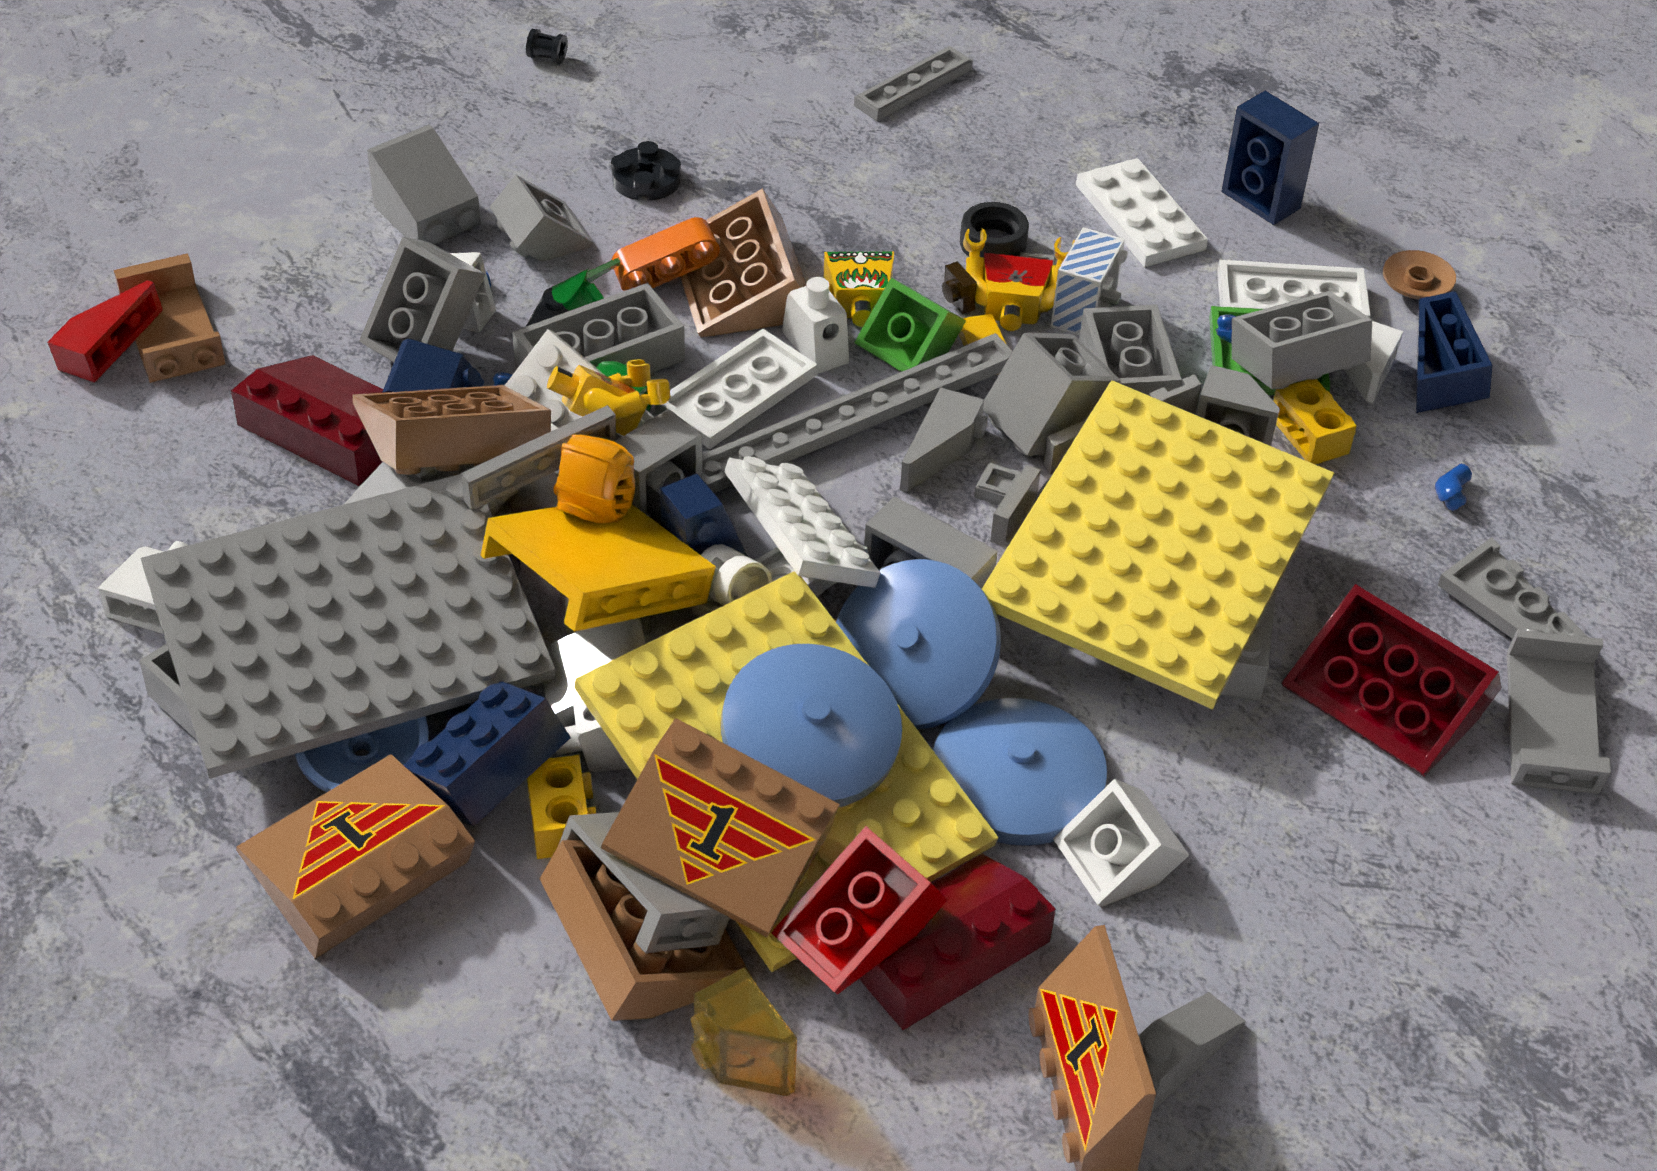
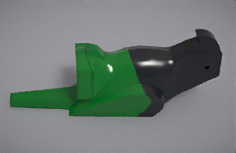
[525,258,621,327]

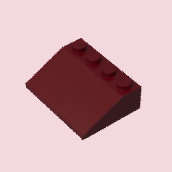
[231,355,383,486]
[1281,584,1502,777]
[859,853,1056,1030]

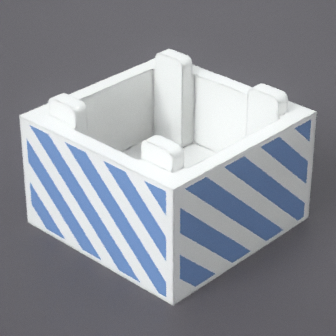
[1051,227,1128,336]

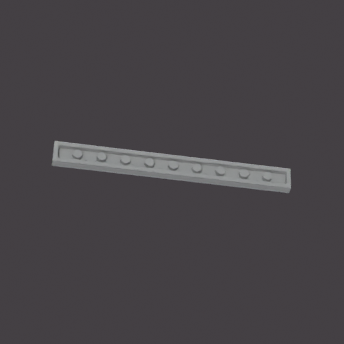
[702,333,1013,493]

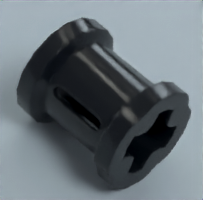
[525,28,568,65]

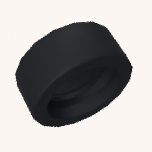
[959,202,1029,258]

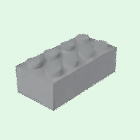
[512,283,685,373]

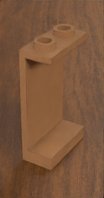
[113,253,226,383]

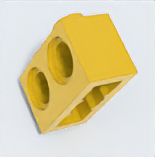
[1273,379,1356,465]
[527,755,596,859]

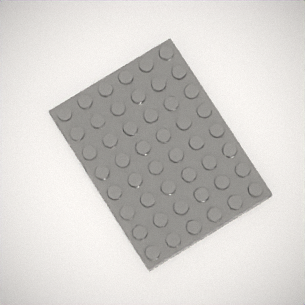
[141,474,555,779]

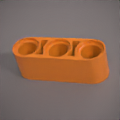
[611,217,720,291]

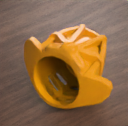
[553,434,635,524]

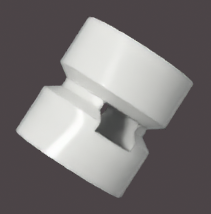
[701,544,772,606]

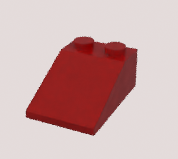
[771,826,948,995]

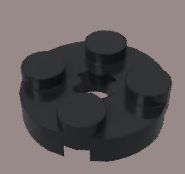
[611,141,681,200]

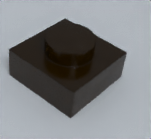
[942,261,977,315]

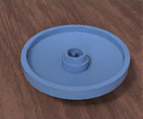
[836,559,1001,729]
[721,644,902,807]
[933,698,1107,846]

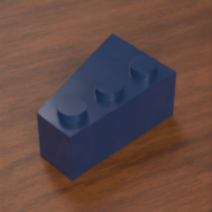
[1416,291,1493,413]
[660,474,748,557]

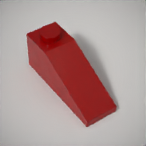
[47,280,163,383]

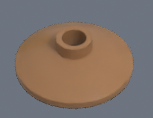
[1383,250,1456,299]

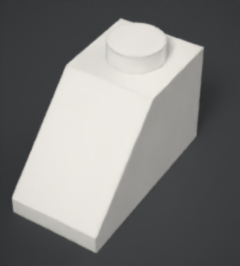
[1345,321,1403,403]

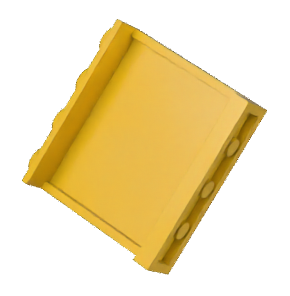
[480,505,716,632]

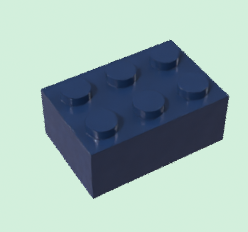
[1221,90,1319,225]
[404,681,571,827]

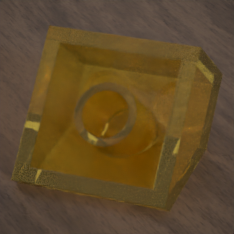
[691,968,797,1097]

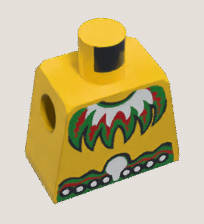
[823,251,894,327]

